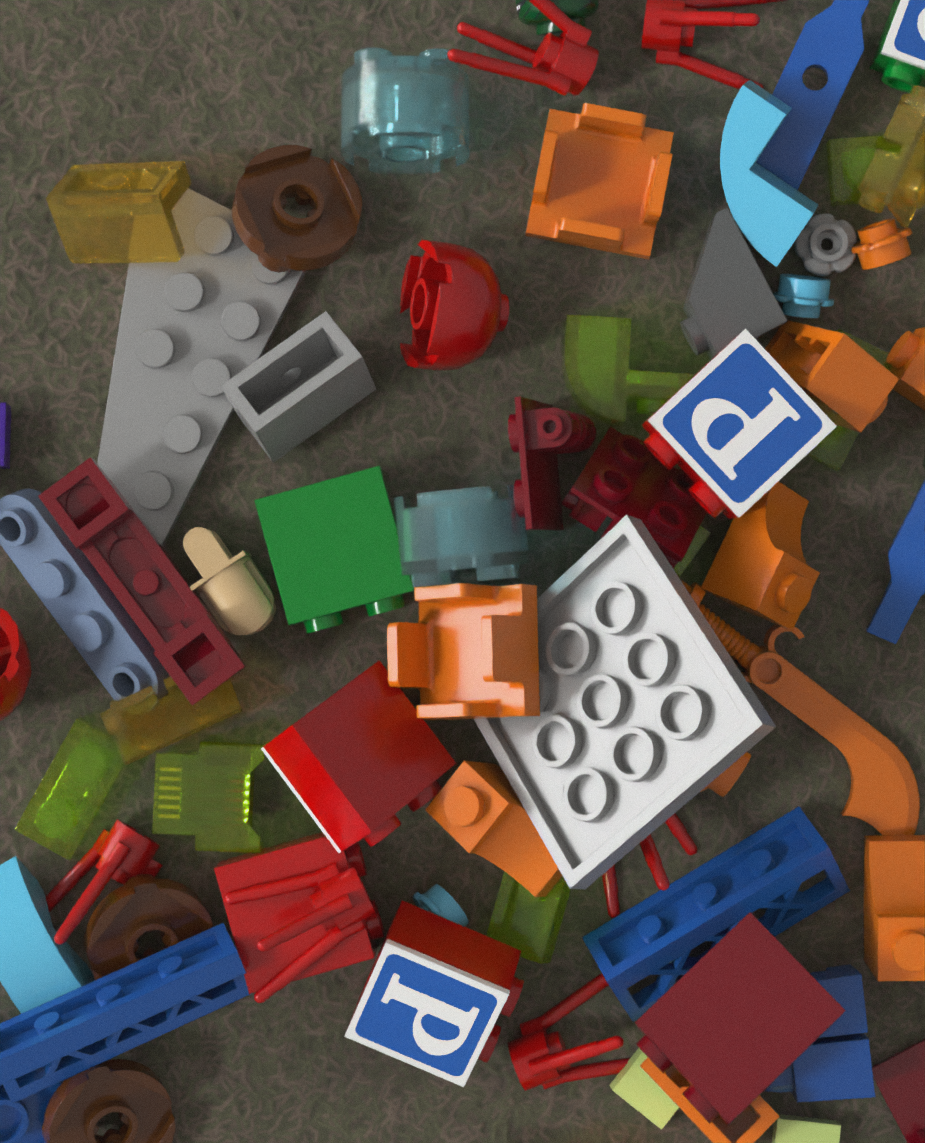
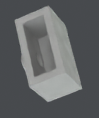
[221,311,376,463]

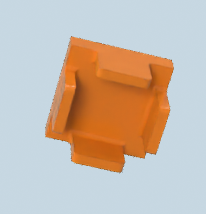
[525,103,674,260]
[387,583,540,721]

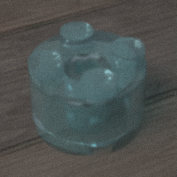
[341,48,470,174]
[394,485,530,588]

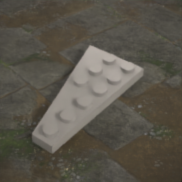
[97,166,307,547]

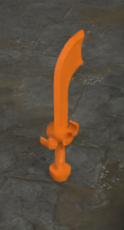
[681,579,920,835]

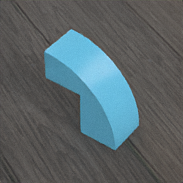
[720,80,818,267]
[0,856,95,1014]

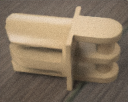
[183,527,276,635]

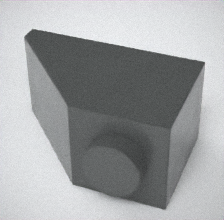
[680,207,787,360]

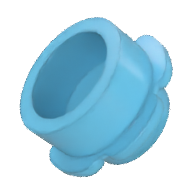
[773,274,835,318]
[413,884,468,927]

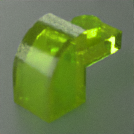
[562,314,693,426]

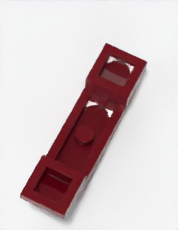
[38,457,246,706]

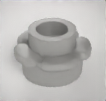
[794,214,857,277]

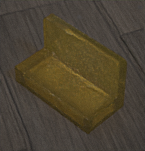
[45,161,192,264]

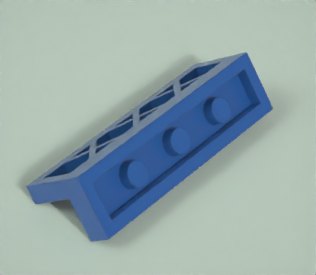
[582,806,850,1022]
[0,923,252,1104]

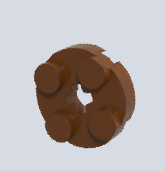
[232,145,363,273]
[83,874,213,980]
[42,1059,175,1143]

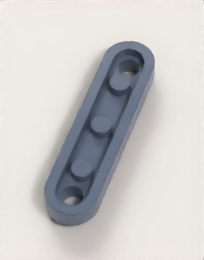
[0,488,172,711]

